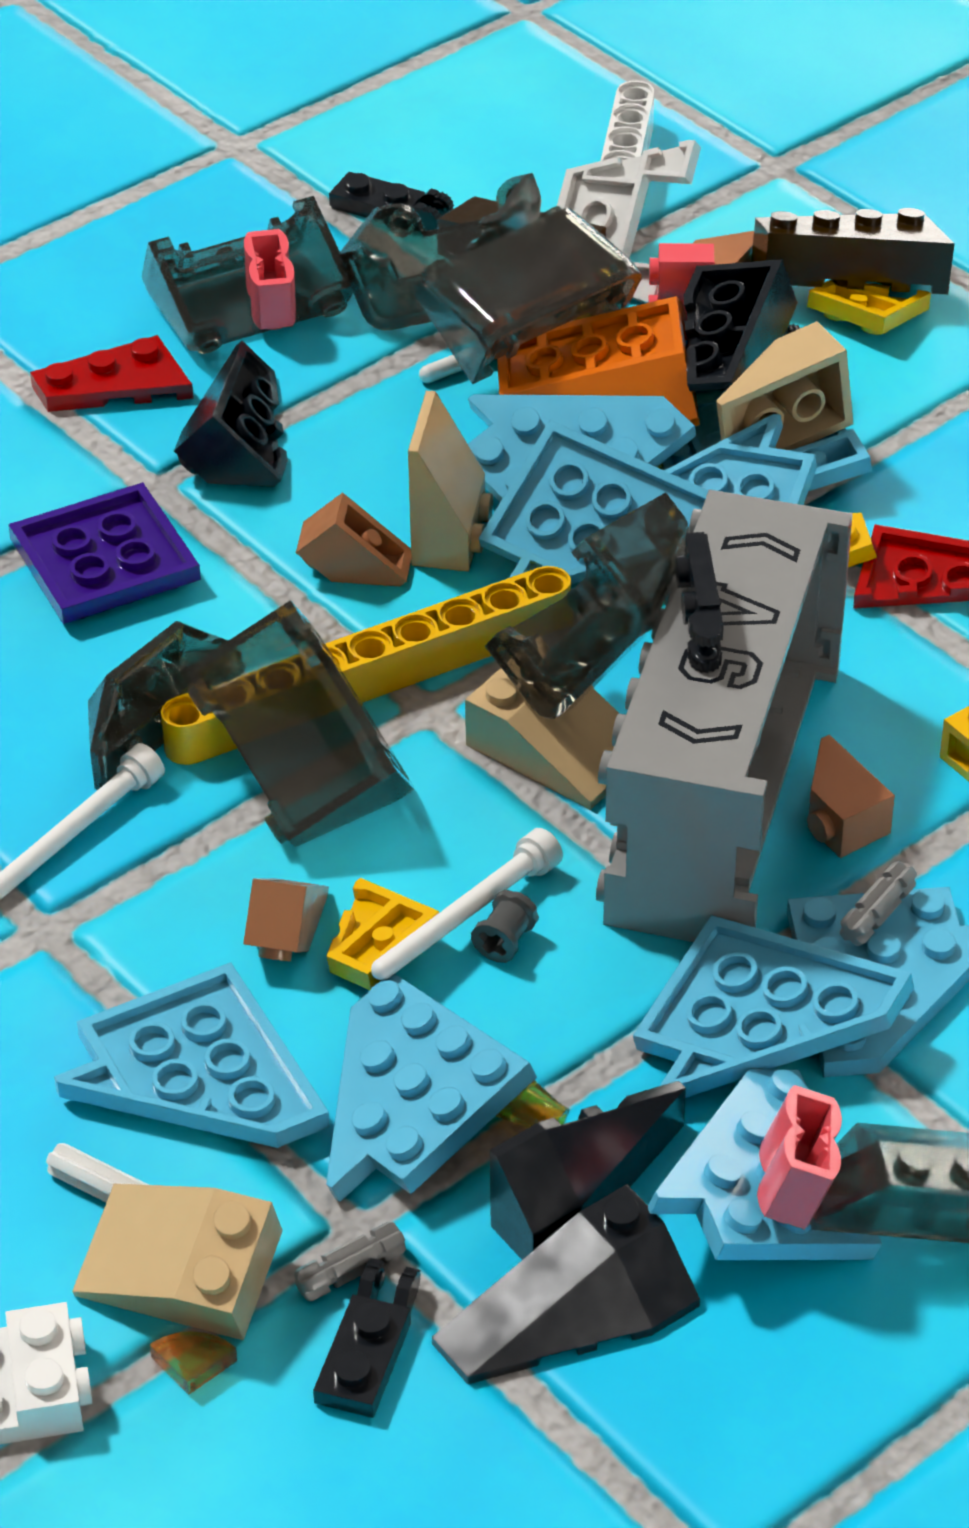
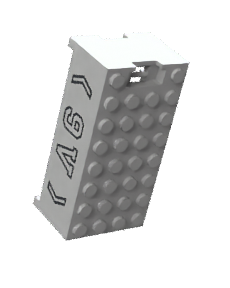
[596,489,853,942]

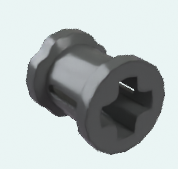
[471,890,539,963]

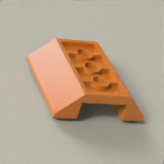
[496,296,700,426]

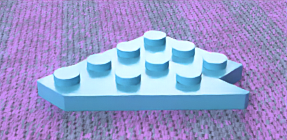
[468,394,696,502]
[645,414,817,567]
[479,420,709,584]
[787,887,969,1078]
[633,915,914,1098]
[54,962,330,1148]
[326,974,537,1202]
[648,1069,882,1260]

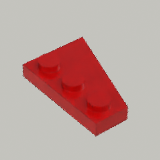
[30,335,194,412]
[853,524,969,608]

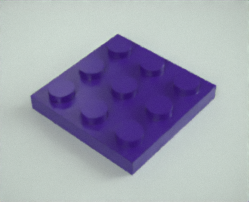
[8,482,201,624]

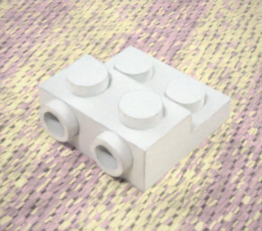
[0,1302,93,1445]

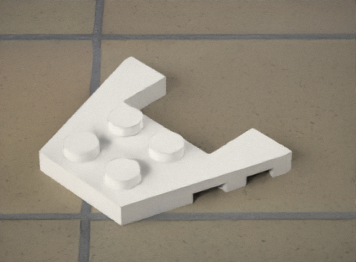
[554,140,701,304]

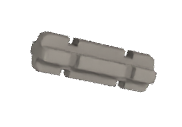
[840,861,917,946]
[294,1222,406,1301]

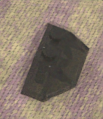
[88,621,240,790]
[810,1122,969,1243]

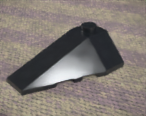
[684,259,798,392]
[174,341,288,487]
[490,1081,686,1260]
[432,1184,700,1384]

